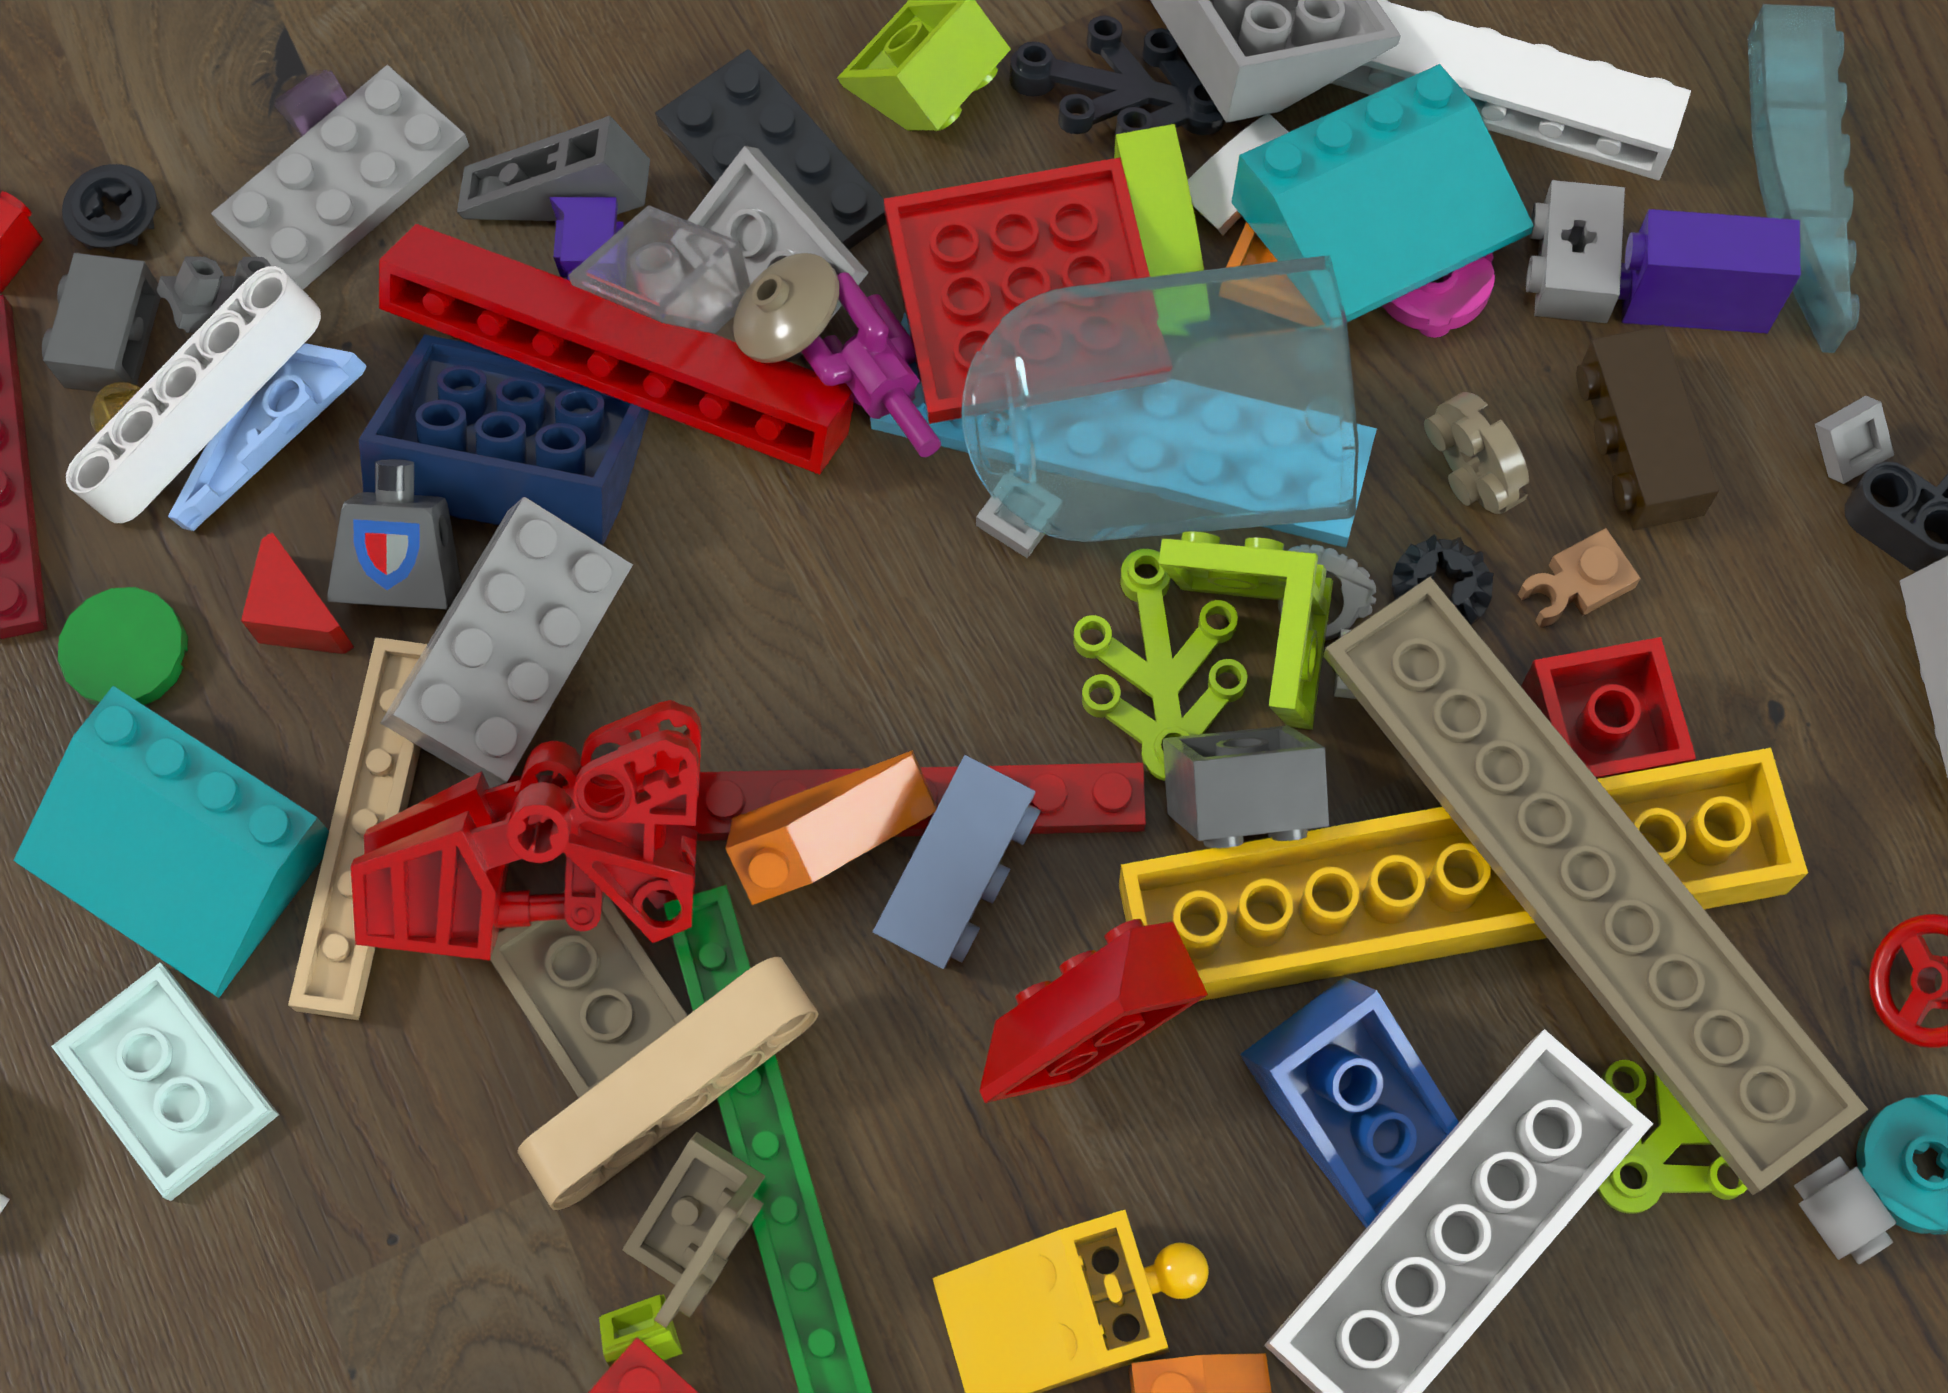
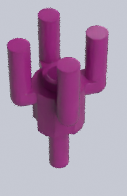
[801,272,941,457]

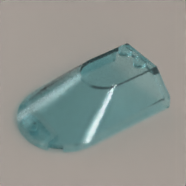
[962,255,1359,542]

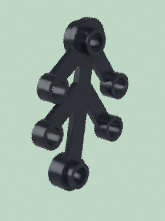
[1009,16,1226,136]

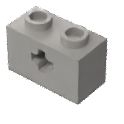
[1526,180,1625,323]

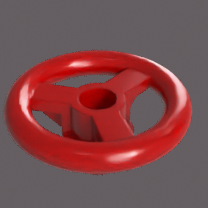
[1869,914,1948,1048]

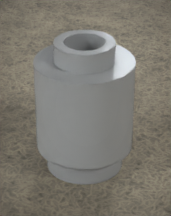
[1794,1156,1897,1264]

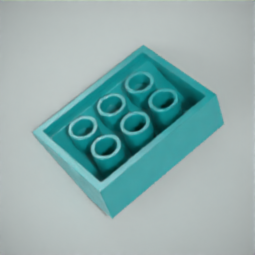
[1231,64,1534,329]
[13,686,329,998]

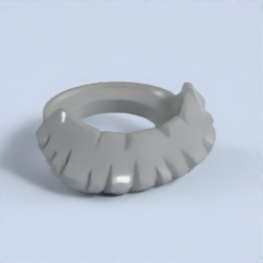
[1278,544,1376,641]

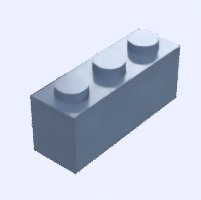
[873,755,1041,969]

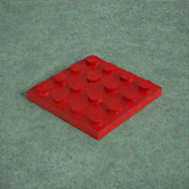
[883,157,1173,424]

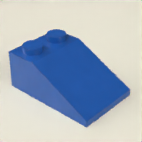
[1240,977,1459,1228]

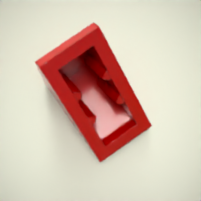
[241,532,354,654]

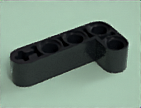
[1845,462,1948,572]

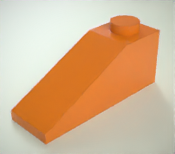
[725,750,937,905]

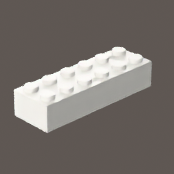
[1264,1029,1653,1393]

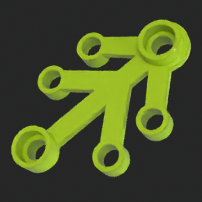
[1074,549,1248,781]
[1597,1060,1747,1214]

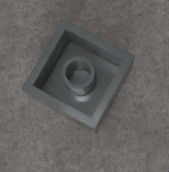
[1163,725,1329,848]

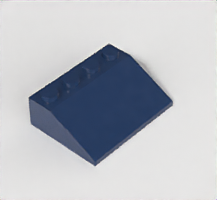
[359,334,650,546]

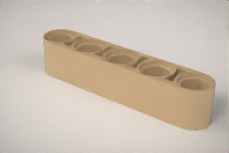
[517,957,819,1210]

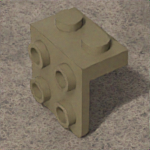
[622,1132,765,1328]

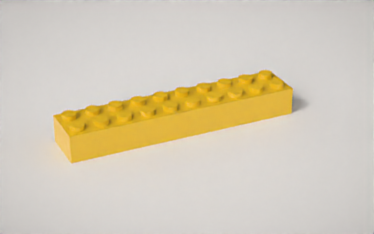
[1119,748,1808,1002]

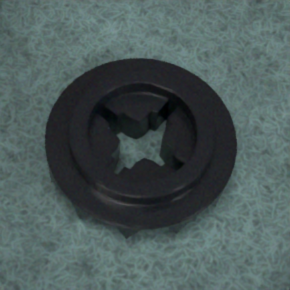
[62,164,161,254]
[1392,534,1494,625]

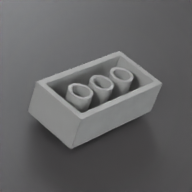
[380,497,633,788]

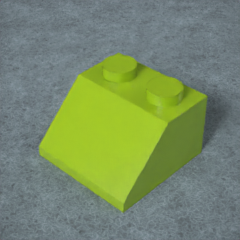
[837,0,1011,131]

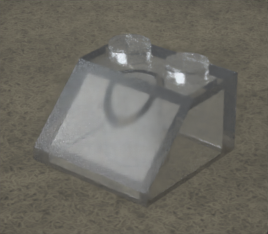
[568,205,750,334]

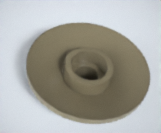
[733,253,839,363]

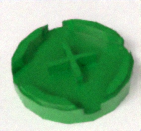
[57,587,188,706]

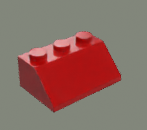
[979,919,1208,1103]

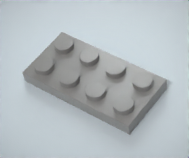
[211,65,470,290]

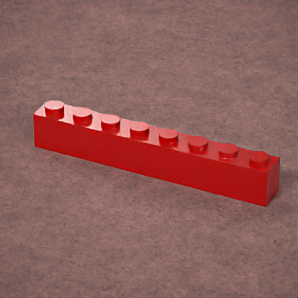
[379,224,855,475]

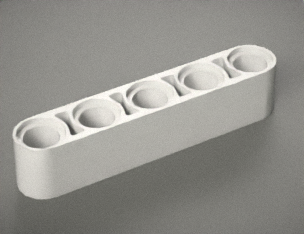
[66,266,321,523]

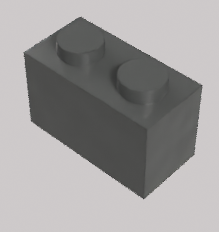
[42,253,161,396]

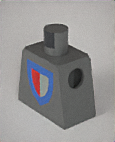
[328,459,462,609]

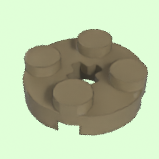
[1424,392,1529,514]

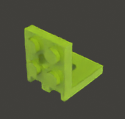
[1158,531,1333,730]

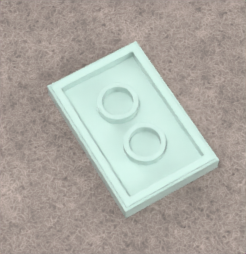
[51,963,279,1201]

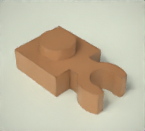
[1518,528,1641,627]

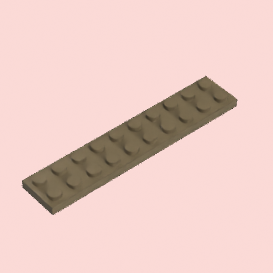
[1323,577,1868,1195]

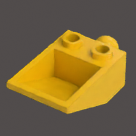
[932,1210,1209,1393]

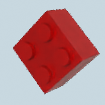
[1521,637,1696,779]

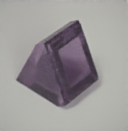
[274,69,347,136]

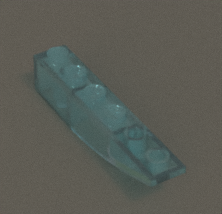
[1748,4,1860,353]

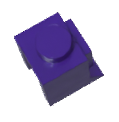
[549,197,625,292]

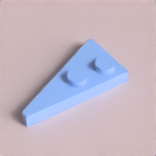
[168,343,367,531]

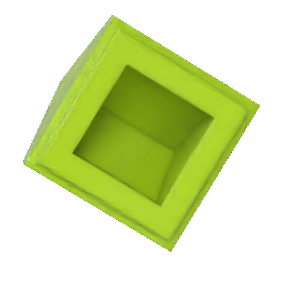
[599,1294,683,1367]

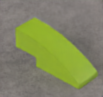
[1114,124,1210,324]

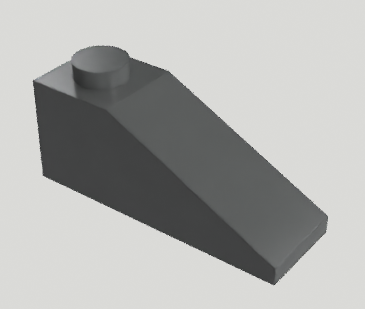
[457,116,650,221]

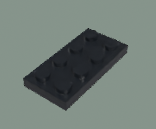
[655,49,887,250]

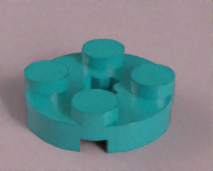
[1856,1094,1948,1235]

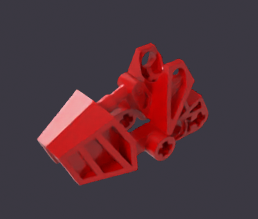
[351,700,702,960]

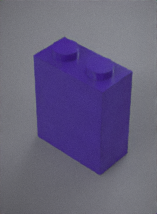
[1618,209,1801,334]

